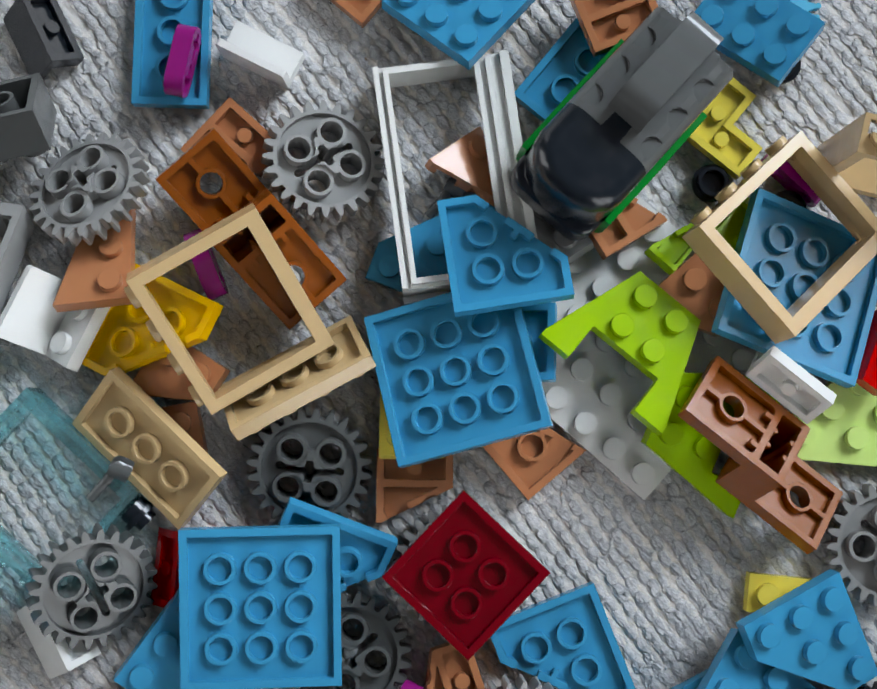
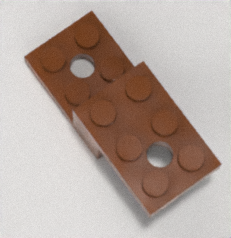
[155,128,347,330]
[678,356,843,554]

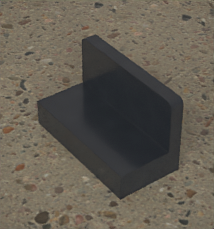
[4,0,84,80]

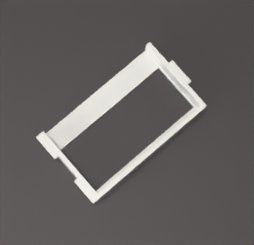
[372,50,537,305]

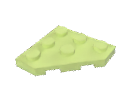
[792,381,877,467]

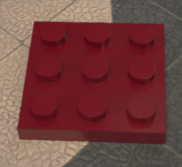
[382,489,550,661]

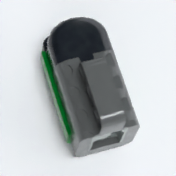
[510,7,733,241]

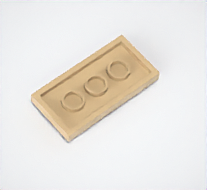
[218,315,376,441]
[72,367,228,530]

